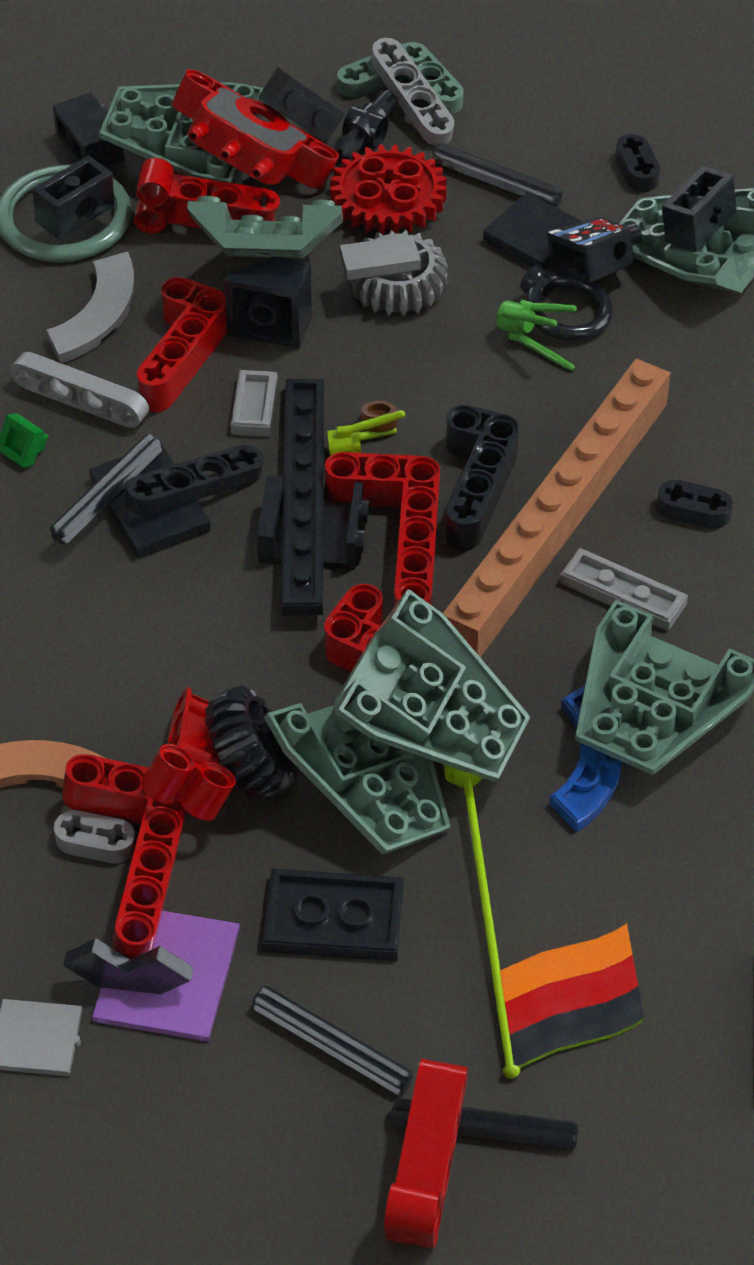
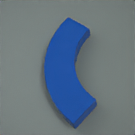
[549,685,623,832]

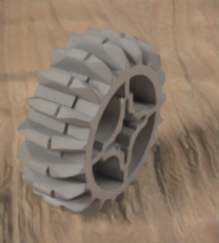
[348,230,447,317]

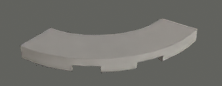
[47,251,135,363]

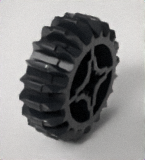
[205,685,297,801]

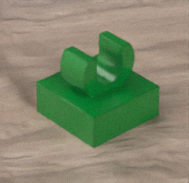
[0,413,49,468]

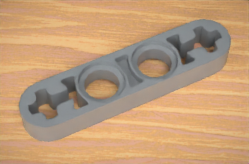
[371,38,455,146]
[10,352,149,428]

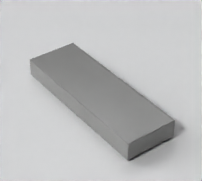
[560,548,688,631]

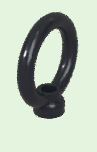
[520,265,613,341]

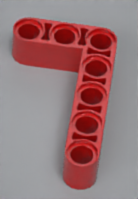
[325,452,440,607]
[62,754,187,959]

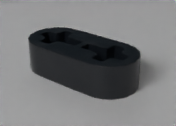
[615,134,660,192]
[657,480,733,529]

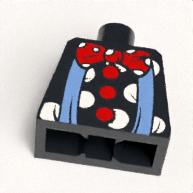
[547,217,642,282]

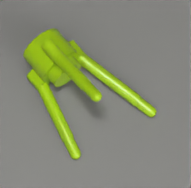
[327,410,405,456]

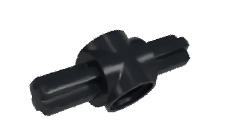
[333,90,398,163]

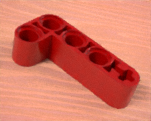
[137,277,227,412]
[324,584,383,672]
[384,1059,468,1249]

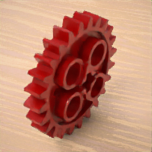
[330,144,447,235]

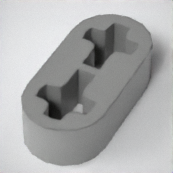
[54,810,136,863]

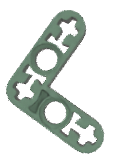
[337,42,464,114]

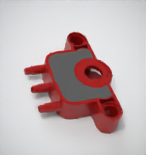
[171,69,339,190]

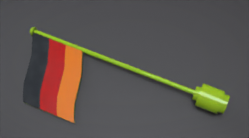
[443,764,644,1079]

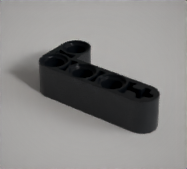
[446,405,519,551]

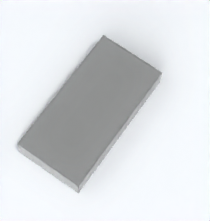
[340,235,421,280]
[231,370,278,437]

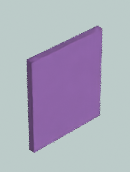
[92,911,240,1042]

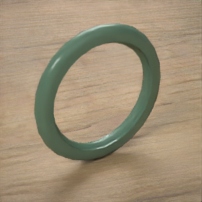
[0,164,132,263]

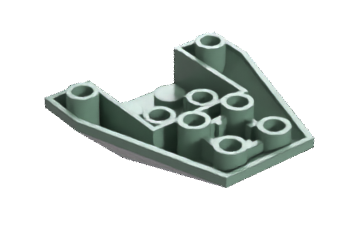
[99,82,264,184]
[619,188,754,293]
[187,196,343,258]
[334,589,530,782]
[575,600,754,775]
[264,703,451,855]

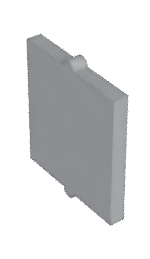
[0,999,83,1077]

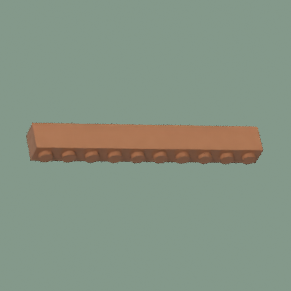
[443,358,671,658]

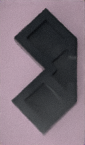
[63,938,194,995]

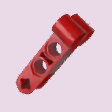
[134,158,280,234]
[141,687,236,821]

